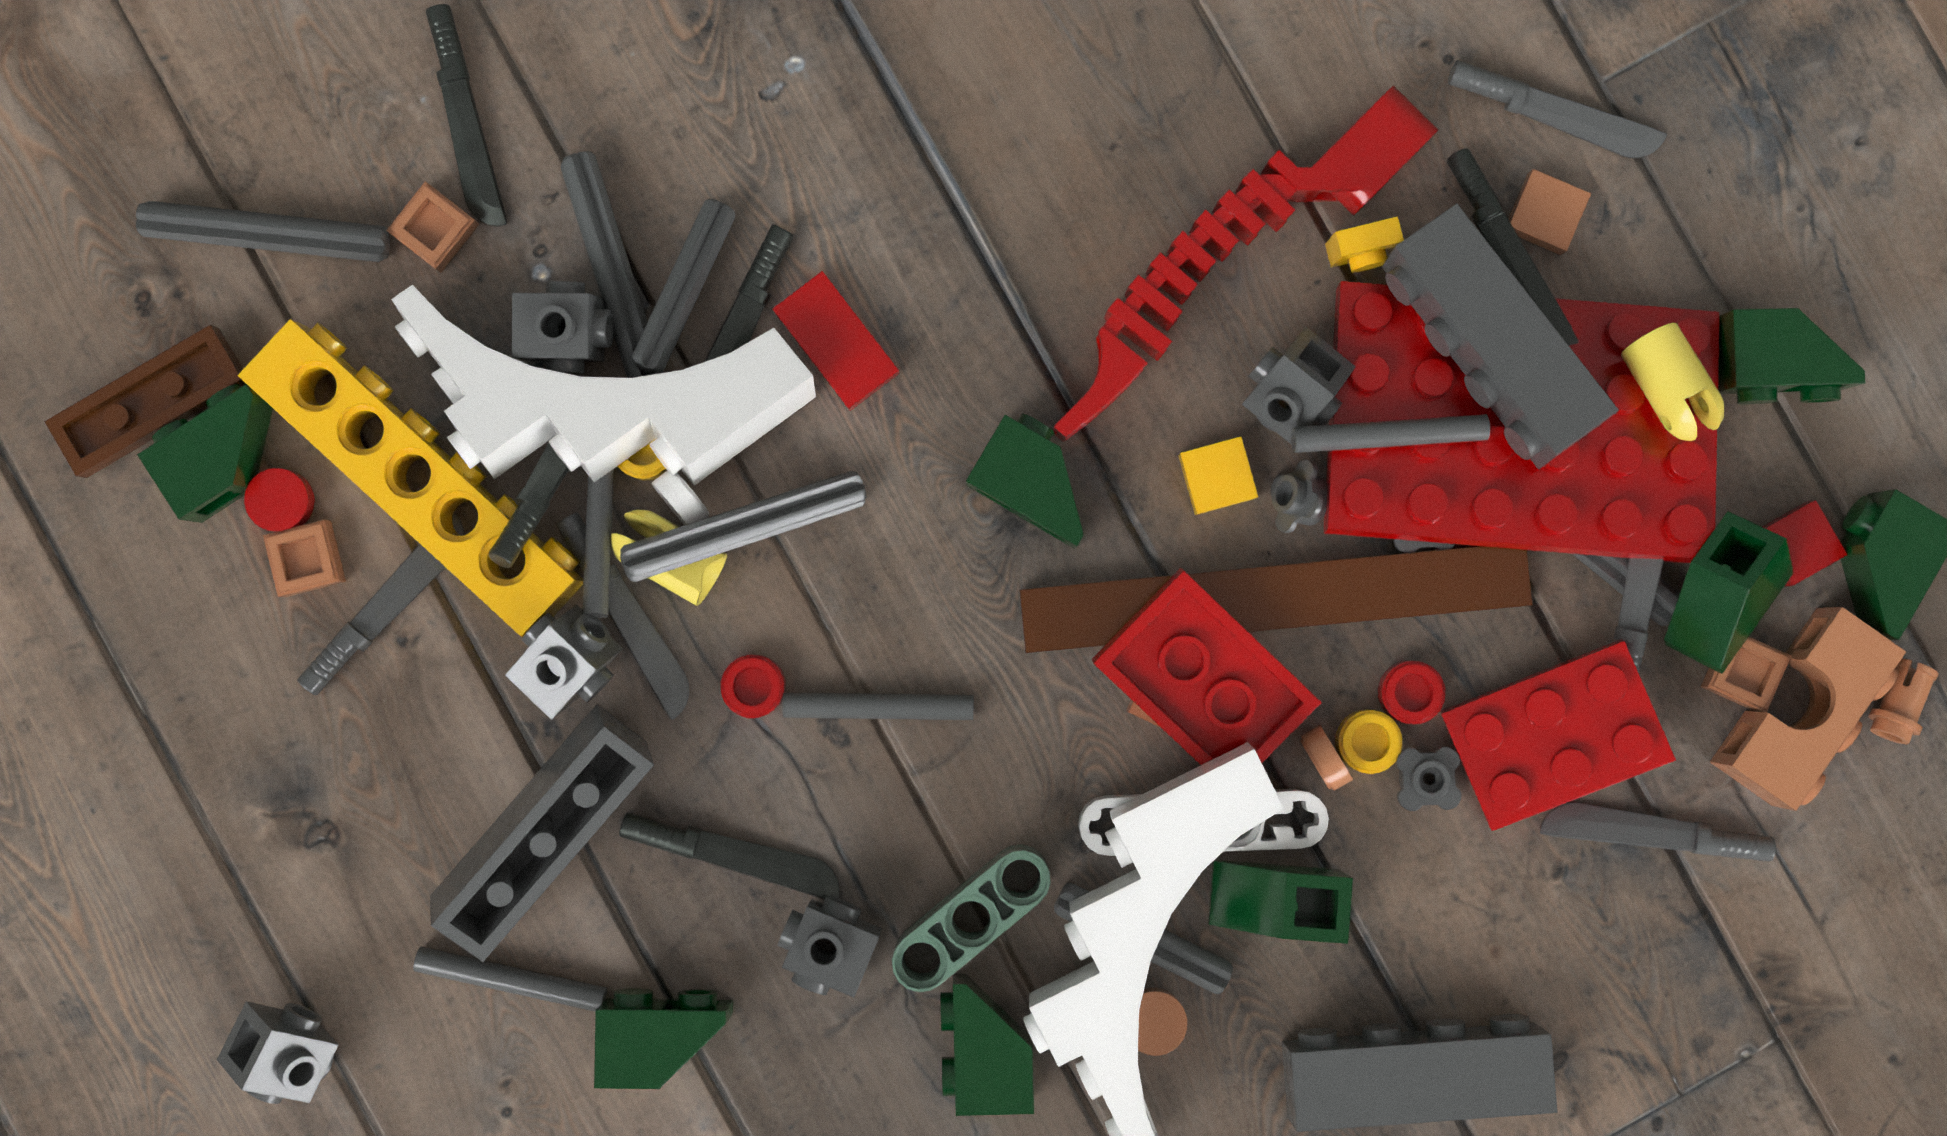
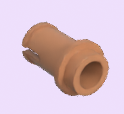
[1868,659,1939,745]

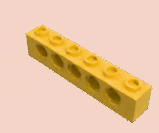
[237,319,584,637]

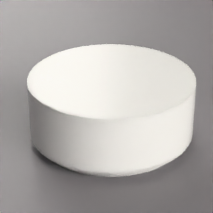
[651,471,710,525]

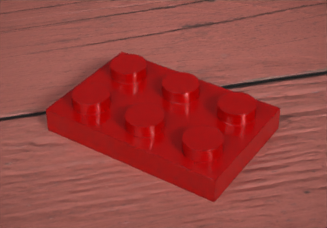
[1092,568,1322,765]
[1440,639,1676,831]

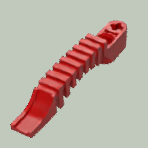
[1053,86,1439,442]

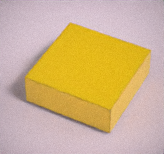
[1178,437,1258,515]

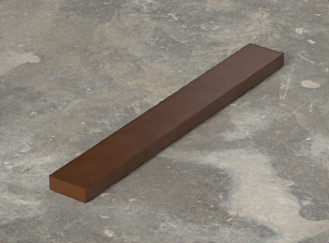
[1019,546,1532,653]

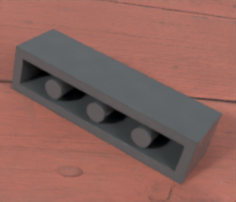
[1382,203,1619,470]
[430,704,654,962]
[1282,1014,1558,1132]

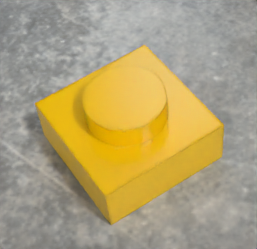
[1325,216,1404,273]

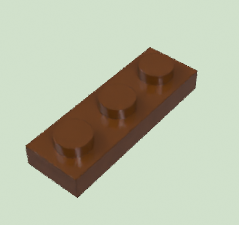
[44,325,246,478]

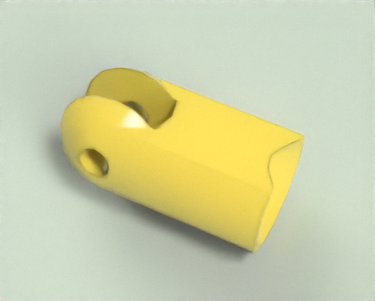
[1621,323,1724,441]
[611,509,727,606]

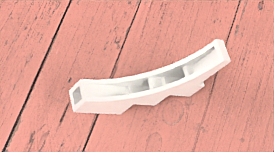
[391,285,816,486]
[1023,742,1284,1136]

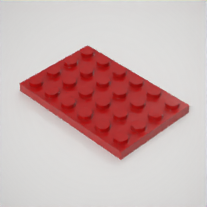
[1323,281,1720,563]

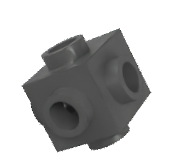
[512,281,614,374]
[1242,327,1356,444]
[505,605,623,720]
[777,895,882,998]
[217,1001,339,1104]

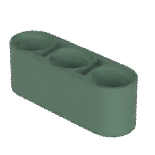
[892,844,1051,992]

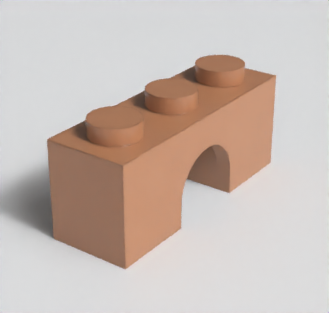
[1710,607,1906,811]

